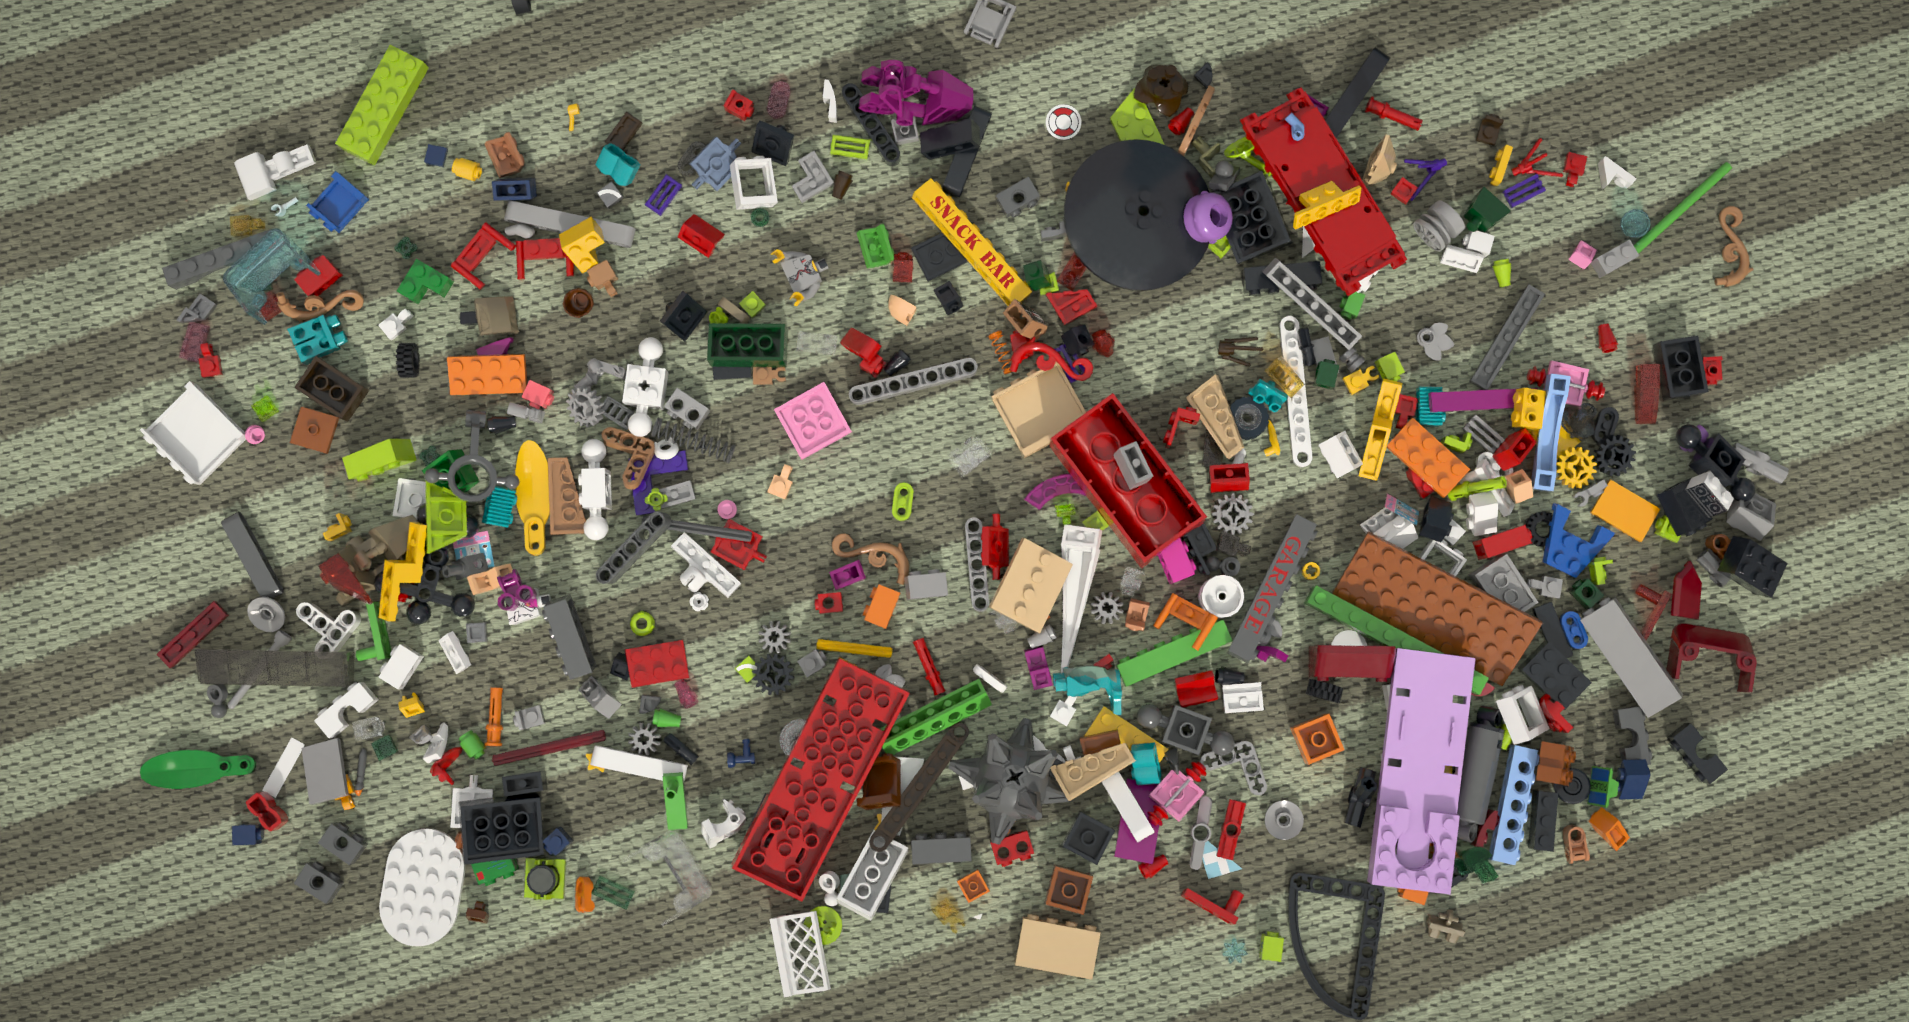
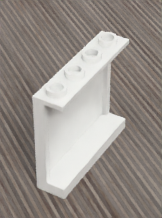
[140,381,246,485]

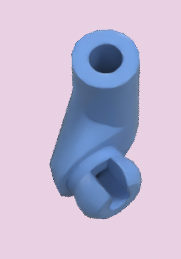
[1285,112,1304,141]

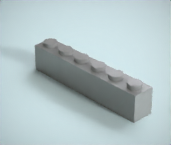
[1262,258,1362,350]

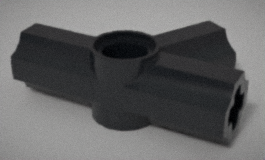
[1344,767,1377,828]

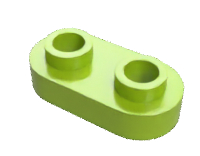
[892,482,914,521]

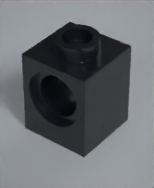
[1061,324,1095,357]

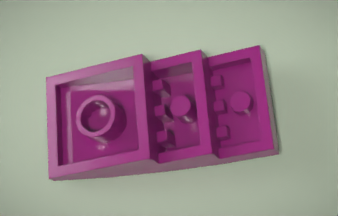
[1114,778,1159,864]

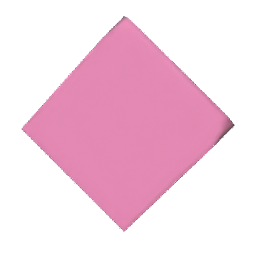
[1569,240,1597,269]

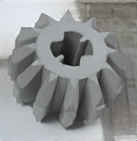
[1091,592,1123,624]
[759,621,791,653]
[628,723,661,755]

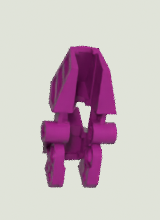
[859,60,974,126]

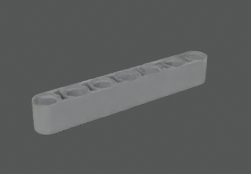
[504,201,636,248]
[849,358,977,405]

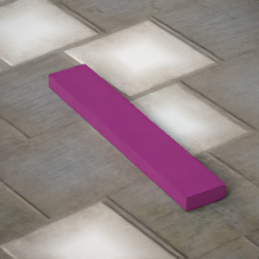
[1428,388,1538,413]

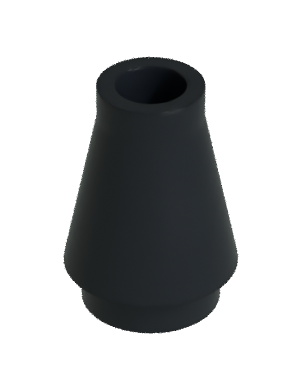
[883,349,911,376]
[487,416,516,435]
[1214,666,1245,685]

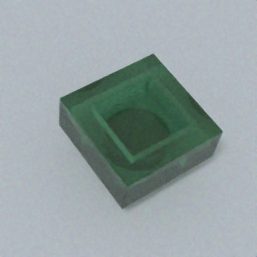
[371,735,398,761]

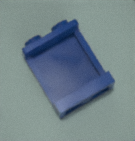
[306,171,369,233]

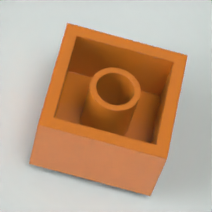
[1290,713,1345,765]

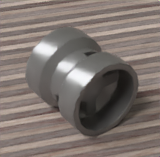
[1339,346,1366,373]

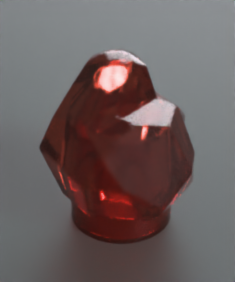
[1092,329,1115,358]

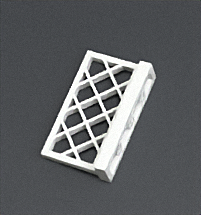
[770,911,831,997]

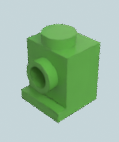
[1339,291,1365,320]

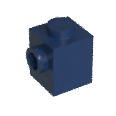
[543,827,574,856]

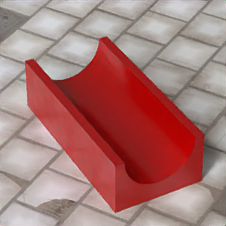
[1050,393,1207,569]

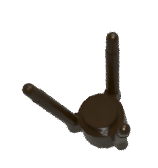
[1218,337,1263,367]

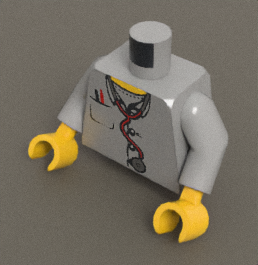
[771,250,829,306]

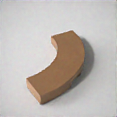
[1178,86,1215,156]

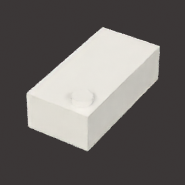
[836,830,908,921]

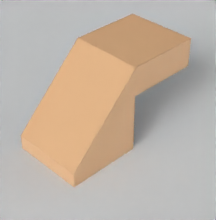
[467,563,513,595]

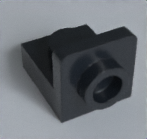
[933,281,963,315]

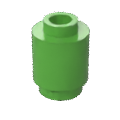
[459,730,486,760]

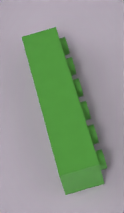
[1116,619,1233,687]

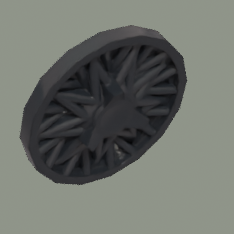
[1553,768,1591,804]

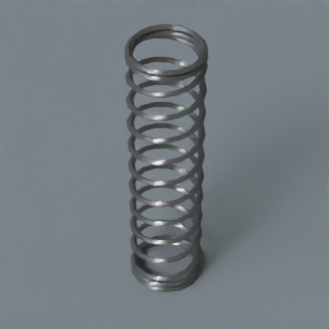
[651,417,736,464]

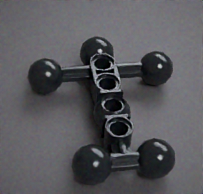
[374,503,480,625]

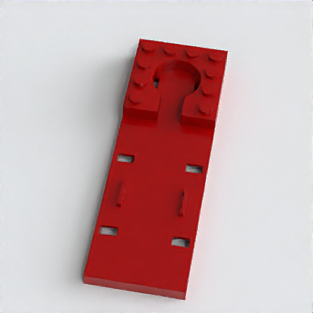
[732,657,910,901]

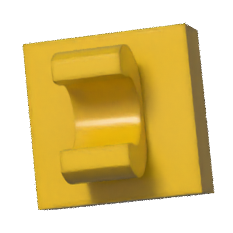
[398,692,425,718]

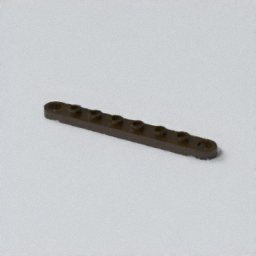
[869,722,969,852]

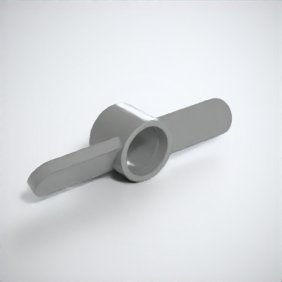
[1190,796,1212,870]

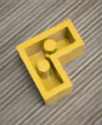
[559,216,605,273]

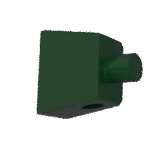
[1464,187,1511,233]

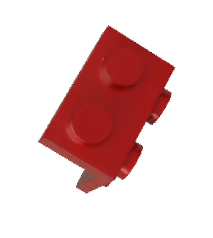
[1163,407,1201,449]

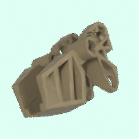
[319,515,426,607]

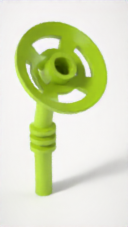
[1224,137,1272,177]

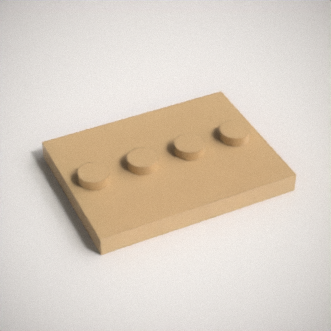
[989,538,1073,633]

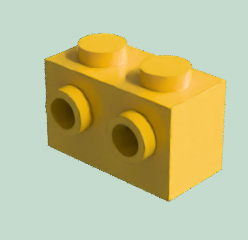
[1511,388,1546,430]

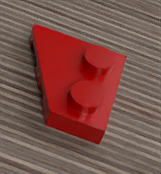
[1046,289,1097,326]

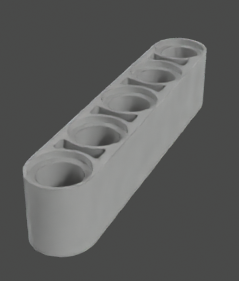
[965,517,989,612]

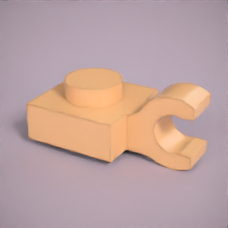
[768,464,793,500]

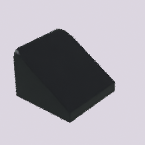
[610,652,629,681]

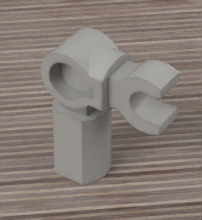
[507,402,545,424]

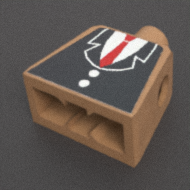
[1003,299,1048,341]

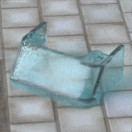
[223,228,321,325]

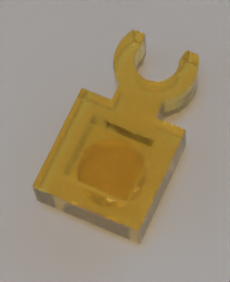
[932,897,965,934]

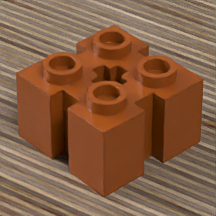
[1536,741,1576,786]

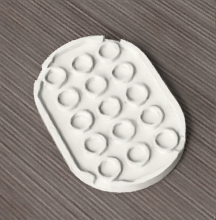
[379,828,465,946]

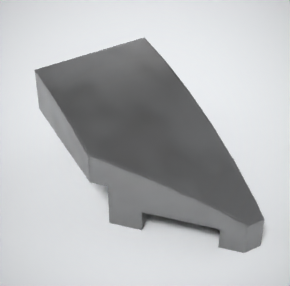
[177,294,217,323]

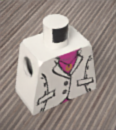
[505,588,551,625]

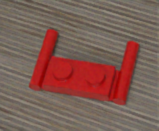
[451,222,516,290]
[516,238,574,280]

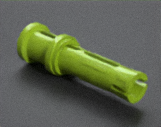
[1448,476,1507,501]

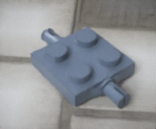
[689,137,741,191]

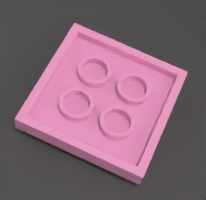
[774,382,852,460]

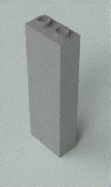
[1580,597,1683,718]

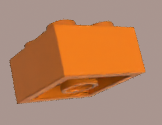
[957,869,990,903]

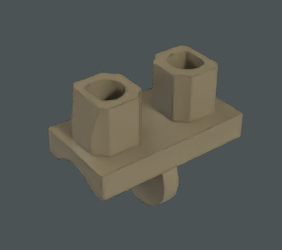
[1427,909,1465,944]

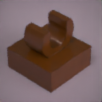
[465,900,489,924]

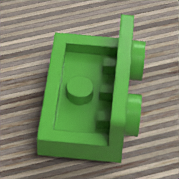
[857,224,894,269]

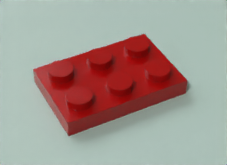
[625,640,689,688]

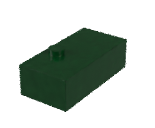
[707,323,788,367]

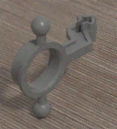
[424,410,520,502]

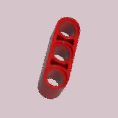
[840,327,881,362]

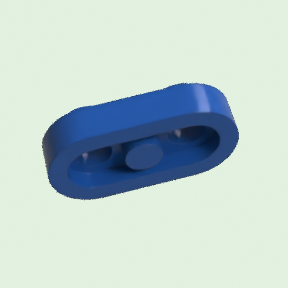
[1560,611,1588,649]

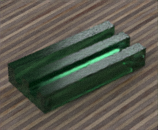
[591,875,635,910]

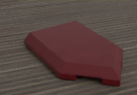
[1671,560,1702,620]

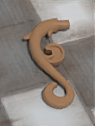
[1715,206,1753,287]
[276,290,364,323]
[832,533,910,585]

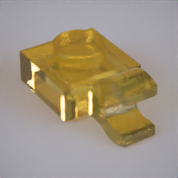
[230,215,265,237]

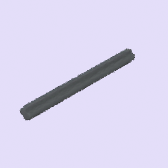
[642,516,752,542]

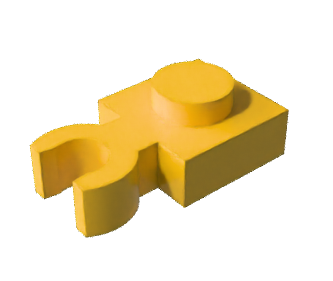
[1343,366,1379,395]

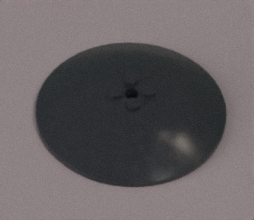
[1064,139,1212,291]

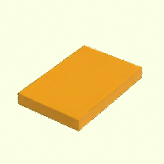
[1590,480,1660,542]

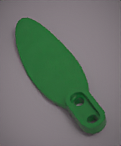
[140,750,256,789]

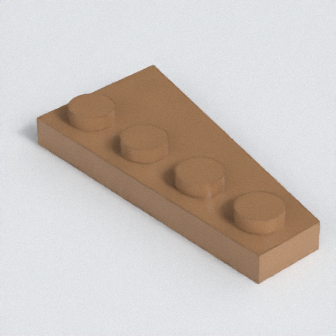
[548,457,586,535]

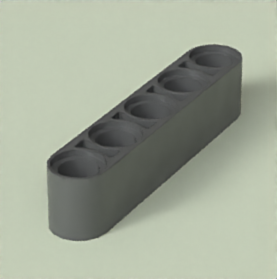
[221,511,284,599]
[596,512,671,584]

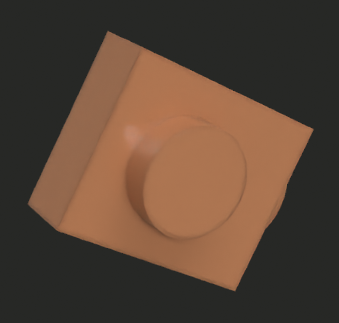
[1125,599,1149,631]

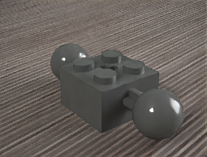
[1137,704,1235,756]

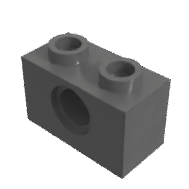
[995,176,1040,218]
[318,822,368,865]
[294,861,344,904]

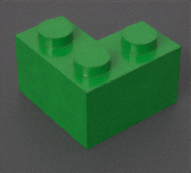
[397,259,454,305]

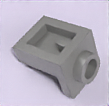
[797,649,828,678]
[513,705,545,730]

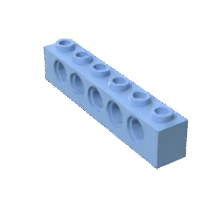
[1488,745,1539,865]

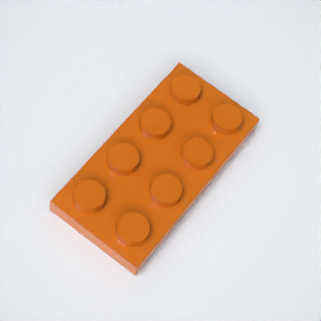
[447,354,527,395]
[1387,418,1470,498]

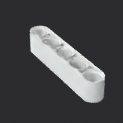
[590,745,688,781]
[1102,772,1154,842]

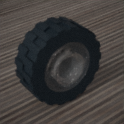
[1230,396,1269,440]

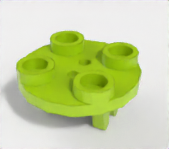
[804,906,843,945]

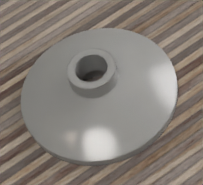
[247,597,285,632]
[1264,801,1304,840]

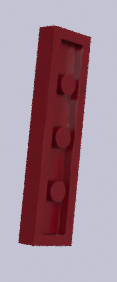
[157,601,229,668]

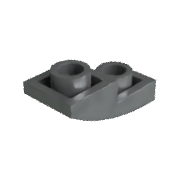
[1040,219,1067,242]

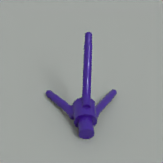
[1404,159,1447,201]

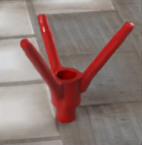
[1511,138,1563,177]

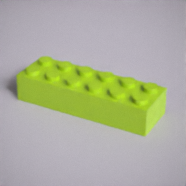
[335,45,429,166]

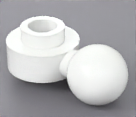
[819,871,840,906]

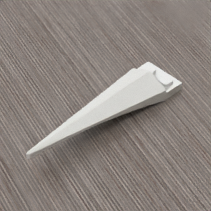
[1061,525,1102,673]

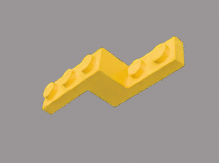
[1359,378,1402,481]
[378,522,427,621]

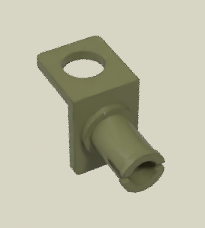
[1191,136,1220,178]

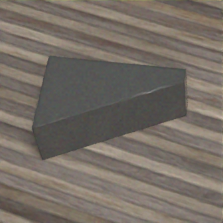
[1164,748,1179,775]

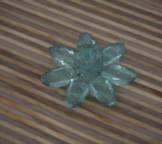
[1222,938,1248,964]

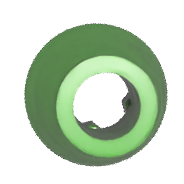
[652,708,681,727]

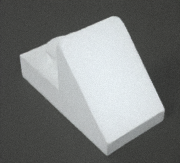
[1598,156,1636,189]

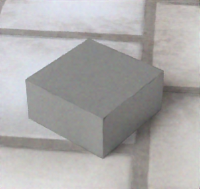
[891,116,919,145]

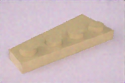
[1186,374,1244,459]
[1050,743,1136,801]

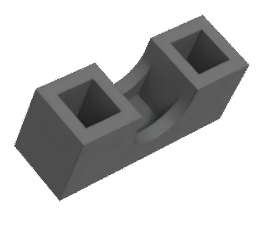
[1612,706,1652,765]

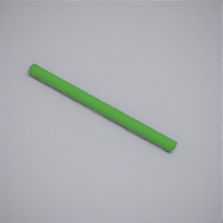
[1633,162,1732,254]

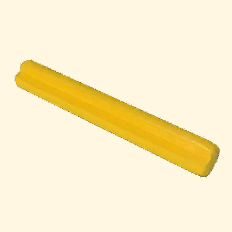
[816,639,893,658]

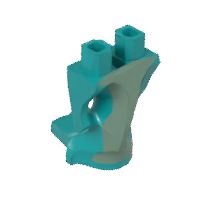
[1053,666,1122,715]

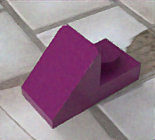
[829,560,866,590]

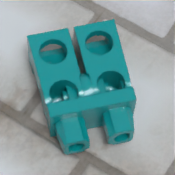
[287,315,348,365]

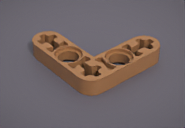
[602,427,655,490]

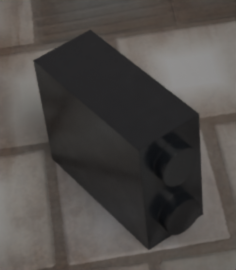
[1657,478,1713,537]

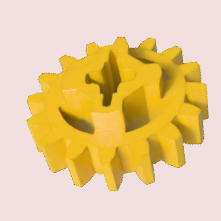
[1556,447,1597,488]

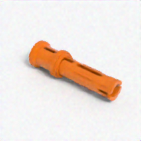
[484,688,503,746]

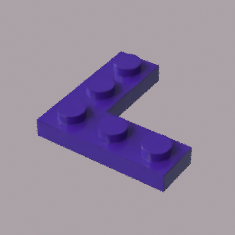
[629,451,689,516]

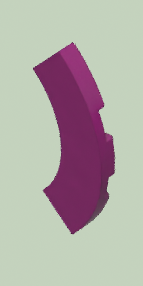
[1024,474,1087,510]

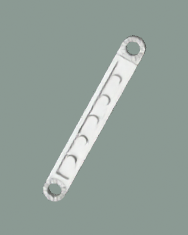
[1279,316,1312,467]

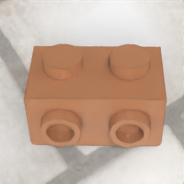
[484,132,525,178]

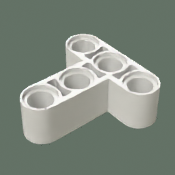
[296,602,361,659]

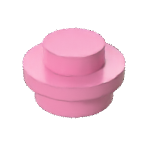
[245,425,265,444]
[718,500,737,519]

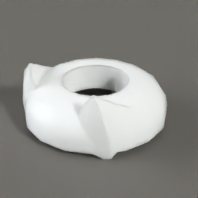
[654,437,679,459]

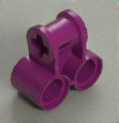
[497,569,537,612]

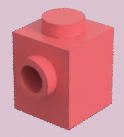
[522,380,554,409]

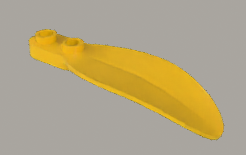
[515,440,550,556]

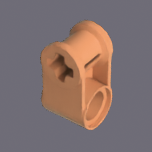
[1563,825,1590,864]

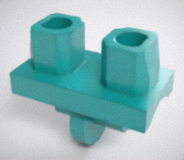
[1248,379,1288,413]

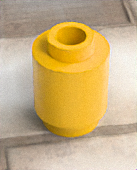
[452,158,482,181]

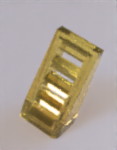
[1265,356,1305,398]

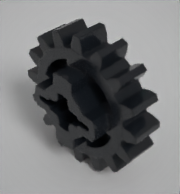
[1593,435,1636,476]
[752,654,794,695]

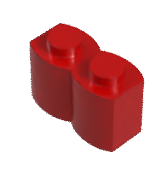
[246,792,289,831]

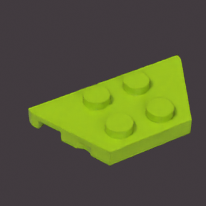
[1110,88,1165,145]
[425,481,467,554]

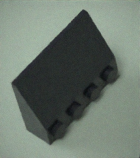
[1212,171,1293,264]
[458,793,544,865]

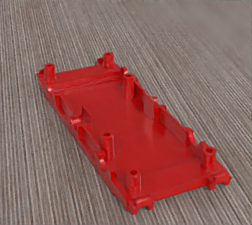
[1240,87,1407,296]

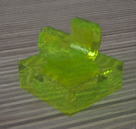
[251,395,279,422]
[1055,504,1076,525]

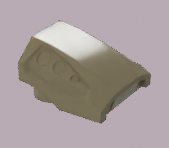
[474,296,519,336]

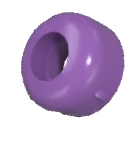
[1184,191,1233,244]

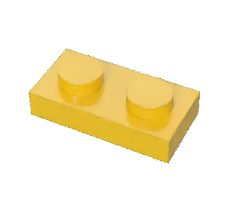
[1489,145,1513,187]

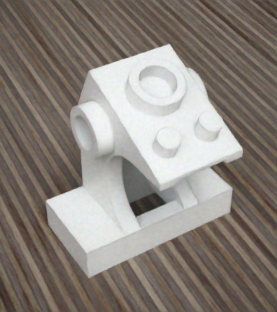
[701,799,746,849]

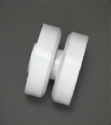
[1198,575,1244,618]

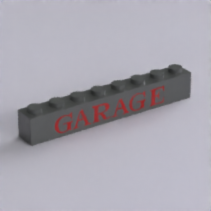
[1227,514,1318,663]

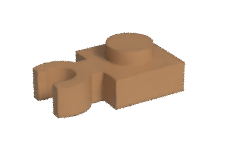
[753,367,786,385]

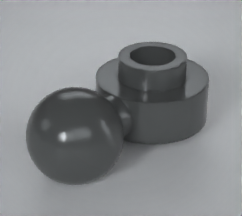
[1205,556,1240,576]
[207,683,228,718]

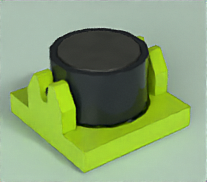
[524,858,566,900]

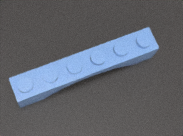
[1531,373,1571,492]

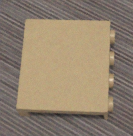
[991,362,1086,458]

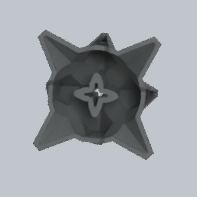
[949,718,1073,845]

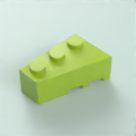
[342,439,417,482]

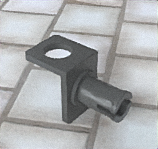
[442,553,489,580]

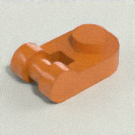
[575,877,595,913]

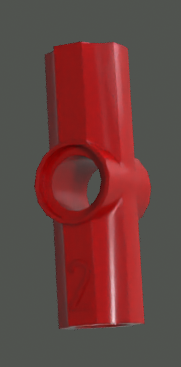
[1216,799,1246,860]

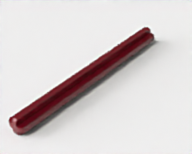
[492,730,606,766]

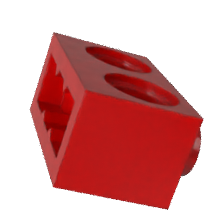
[990,830,1034,867]

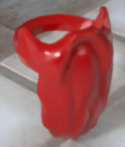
[430,747,463,785]

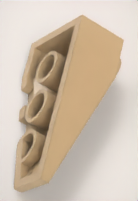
[1362,135,1397,188]

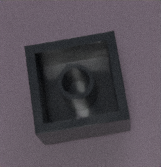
[1062,810,1115,865]

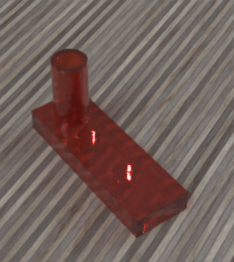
[1635,584,1672,641]

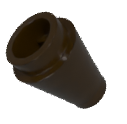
[832,170,853,200]

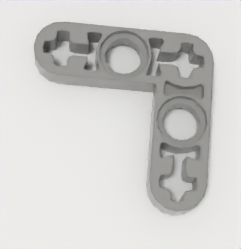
[1199,741,1267,795]

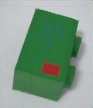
[471,858,519,886]

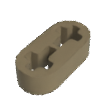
[717,297,751,324]

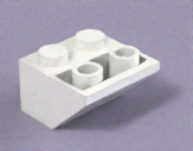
[1360,508,1418,549]

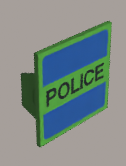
[1587,766,1619,808]

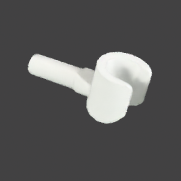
[271,197,298,217]

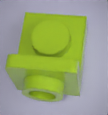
[1441,432,1472,453]
[1655,515,1681,543]
[1588,557,1613,585]

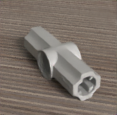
[1732,443,1789,484]

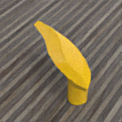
[1264,420,1280,457]

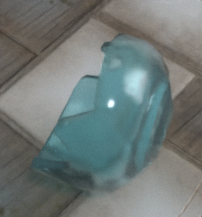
[1620,209,1651,238]

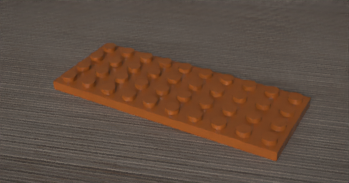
[1332,531,1542,686]

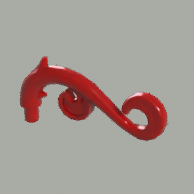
[1009,337,1093,381]

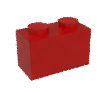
[294,255,343,297]
[1492,428,1537,471]
[1209,463,1250,493]

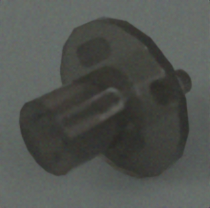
[1561,403,1597,439]

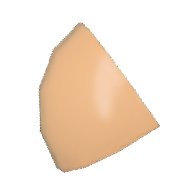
[888,294,917,326]

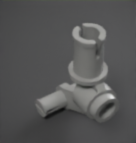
[574,358,626,388]

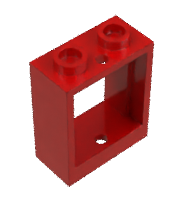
[1472,525,1532,560]

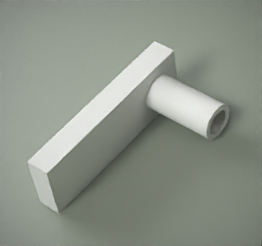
[1459,459,1515,517]

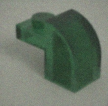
[1454,847,1498,883]

